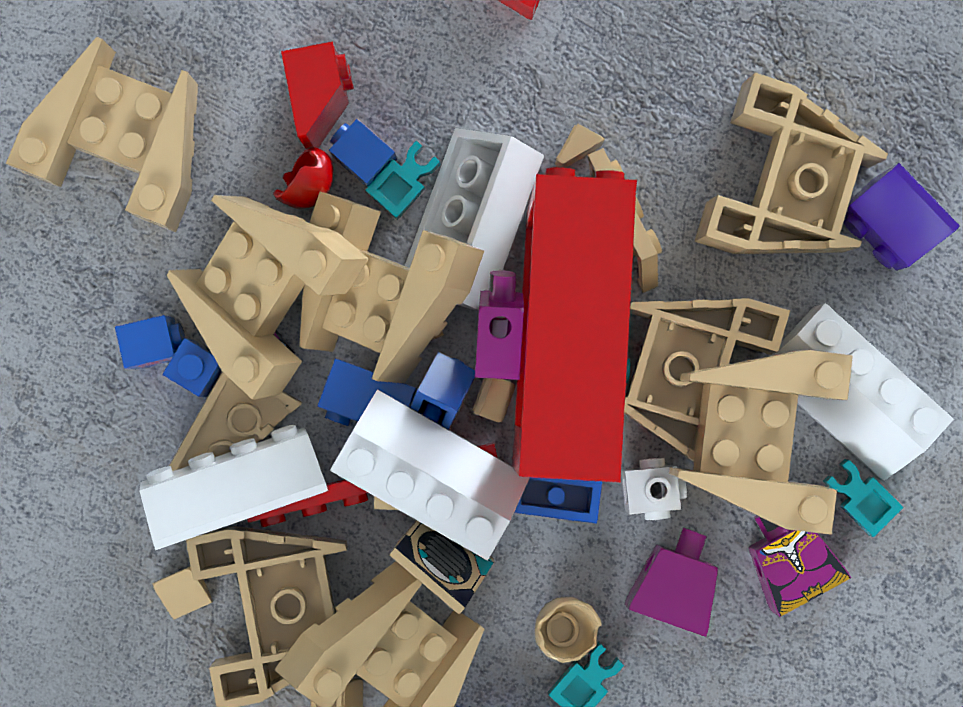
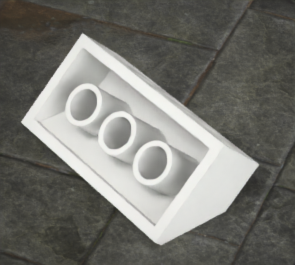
[405,128,544,311]
[768,303,954,481]
[330,390,530,561]
[139,425,328,550]

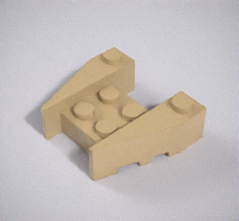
[6,37,198,232]
[694,73,888,254]
[299,191,484,383]
[167,195,369,399]
[624,298,790,462]
[669,350,853,535]
[186,526,348,707]
[275,561,484,707]

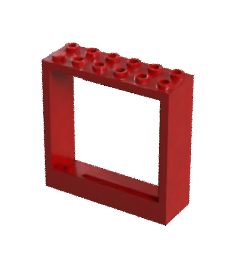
[512,167,637,483]

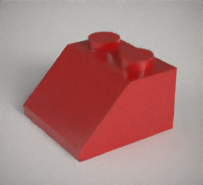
[281,41,354,149]

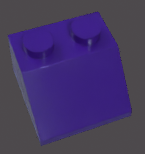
[843,163,960,271]

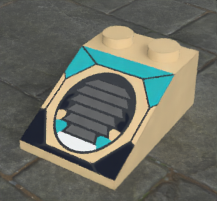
[390,520,494,614]

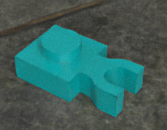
[365,141,441,220]
[823,459,904,537]
[548,641,624,707]

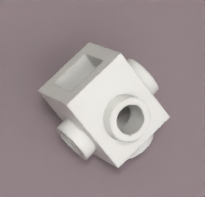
[621,458,687,520]

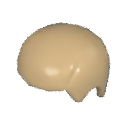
[535,597,602,663]

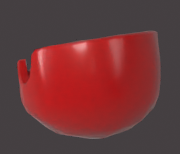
[273,147,333,210]

